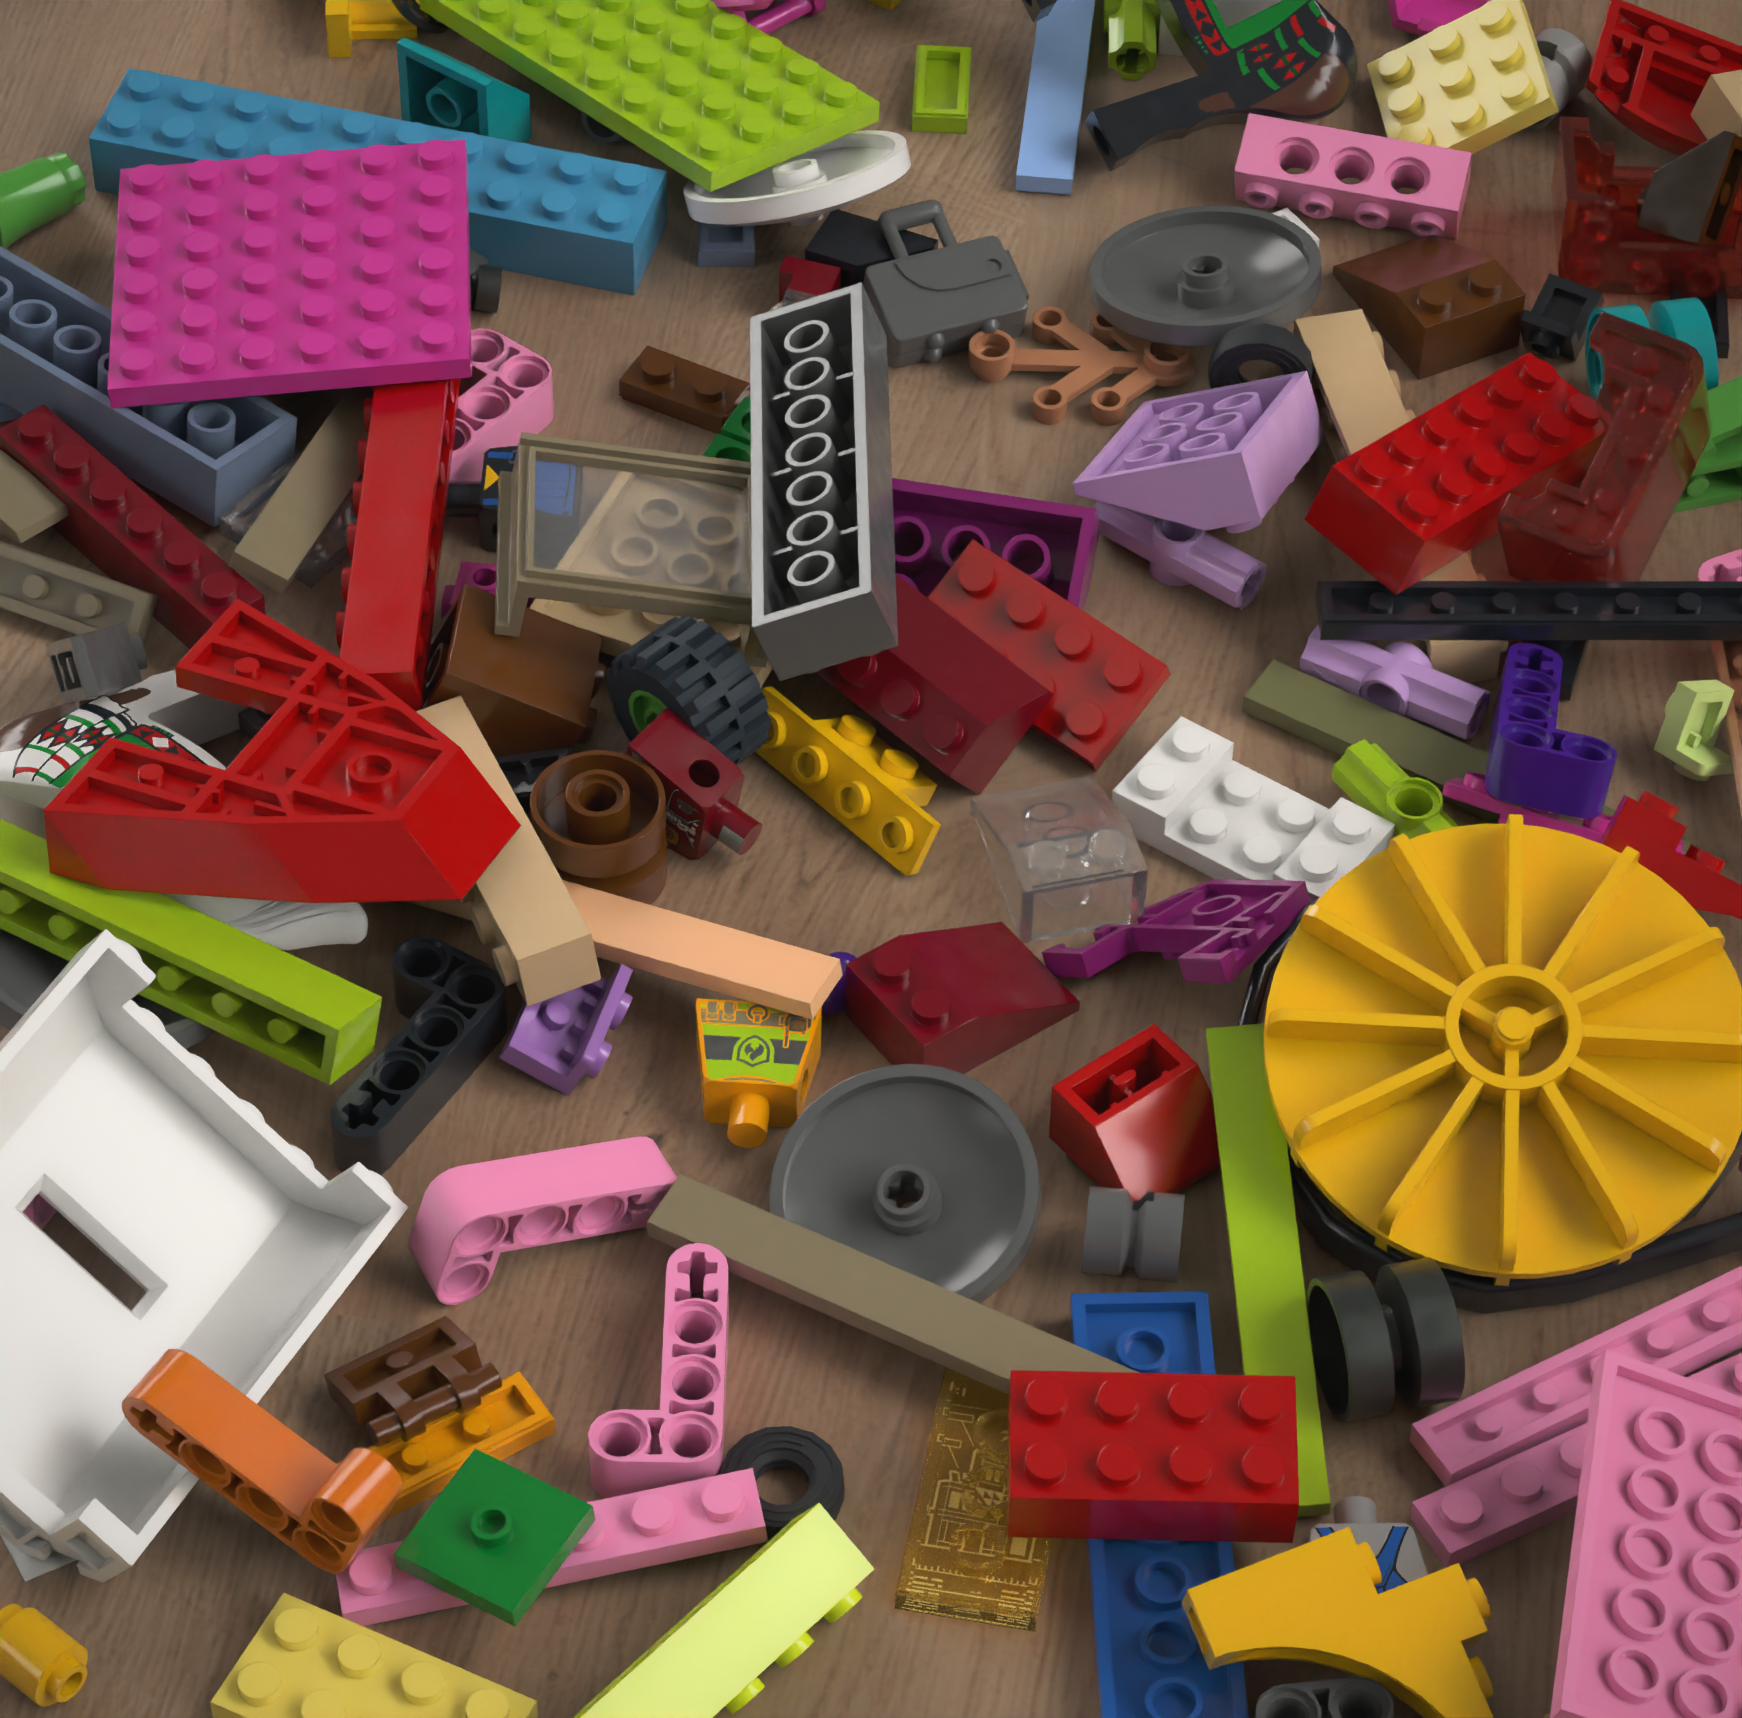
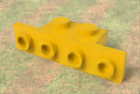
[755,686,941,876]

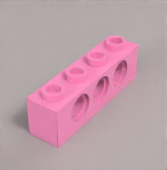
[1234,113,1472,239]

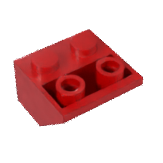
[1049,1023,1220,1201]

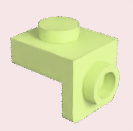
[1654,679,1735,781]

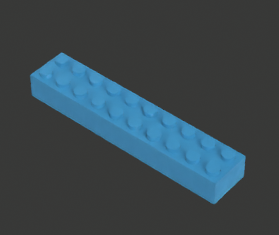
[89,68,668,296]

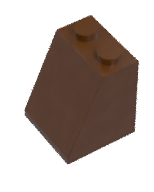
[423,583,605,757]

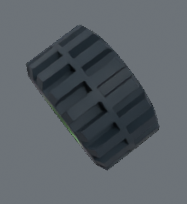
[607,616,771,765]

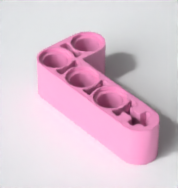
[449,328,554,481]
[408,1137,677,1305]
[588,1243,729,1499]

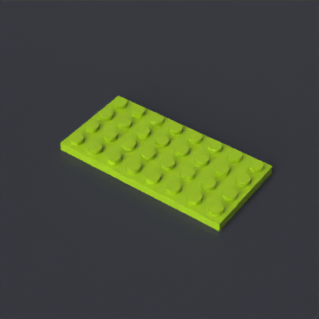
[420,0,880,192]

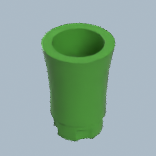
[0,152,87,249]

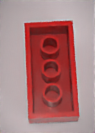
[1007,1370,1299,1543]

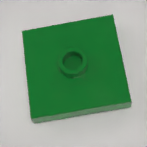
[394,1449,596,1627]

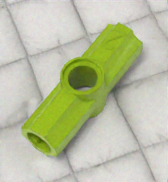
[1103,0,1160,80]
[1332,739,1459,839]

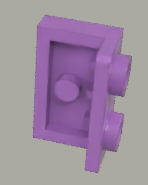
[499,963,633,1096]

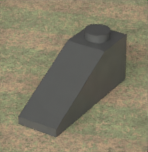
[46,622,148,704]

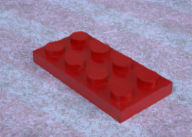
[928,539,1171,772]

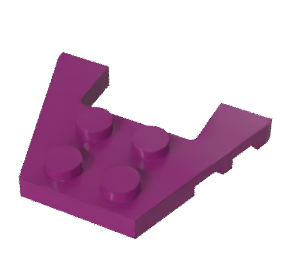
[1041,879,1311,984]

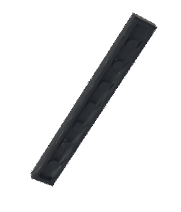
[1316,581,1742,640]

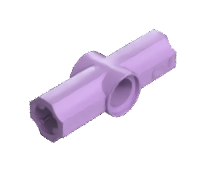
[1093,501,1267,610]
[1300,624,1491,741]

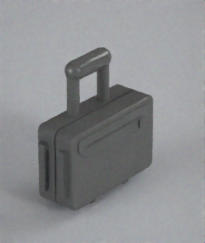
[863,200,1029,368]

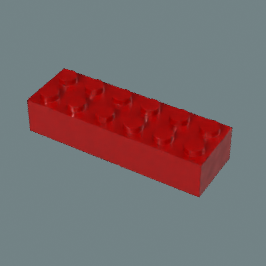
[1304,352,1620,595]

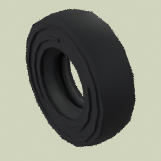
[1208,323,1314,389]
[719,1426,845,1545]

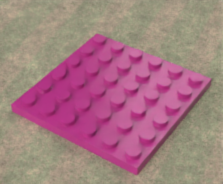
[107,139,472,408]

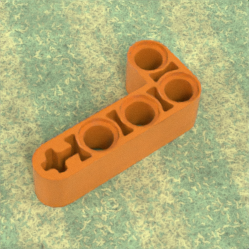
[121,1349,403,1574]

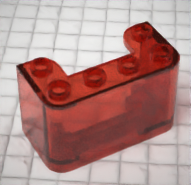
[1551,117,1742,299]
[1496,311,1712,581]

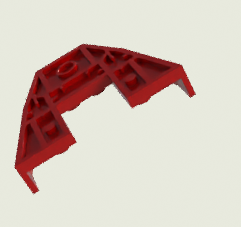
[43,598,521,903]

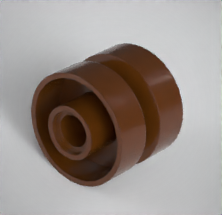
[530,750,667,905]

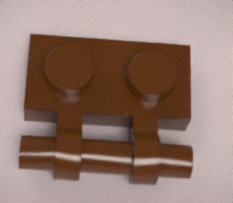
[324,1316,502,1448]

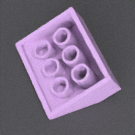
[1072,371,1326,533]

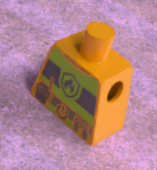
[696,998,822,1148]

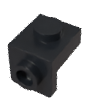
[1518,273,1604,361]

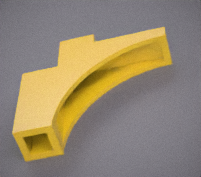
[1182,1527,1494,1718]

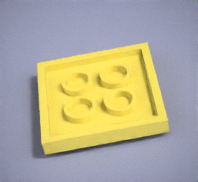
[1367,0,1559,154]

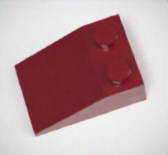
[845,922,1080,1074]

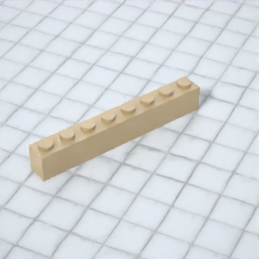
[1293,309,1508,683]

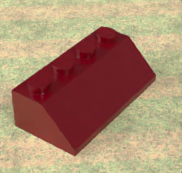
[816,574,1054,795]

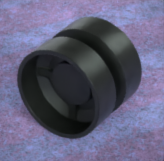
[1307,1257,1465,1423]

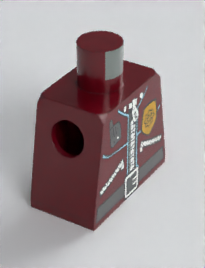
[626,708,762,860]

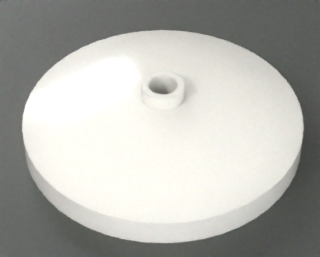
[683,130,911,226]

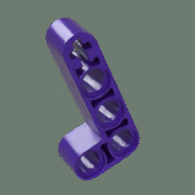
[1484,643,1618,819]

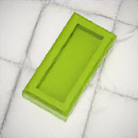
[911,45,972,134]

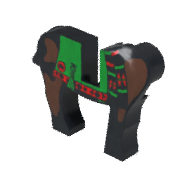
[1022,0,1357,171]

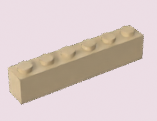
[416,695,601,1007]

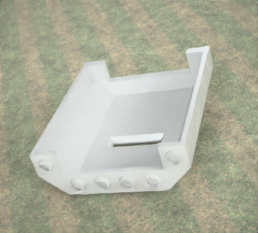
[0,929,408,1583]

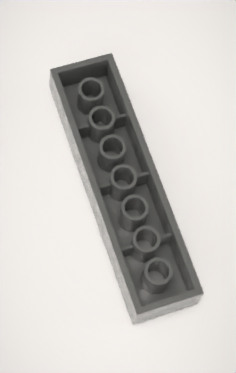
[750,282,898,681]

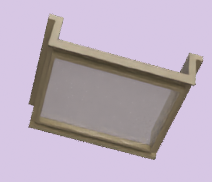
[494,432,768,668]

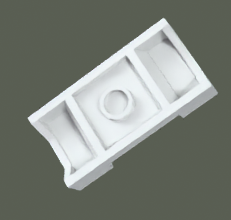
[1110,716,1395,902]

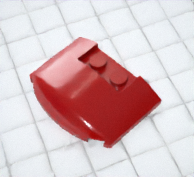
[1585,0,1742,156]

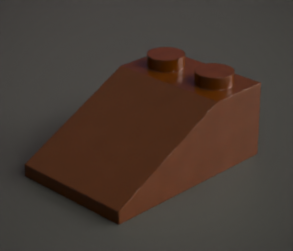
[1332,235,1526,380]

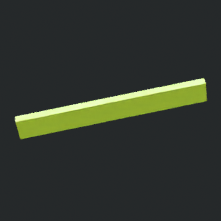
[1206,1023,1331,1517]

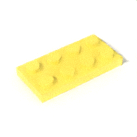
[210,1592,538,1718]

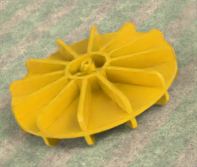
[1263,814,1742,1286]

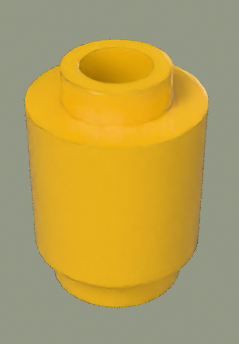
[0,1604,88,1707]

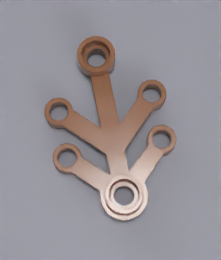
[968,306,1196,426]

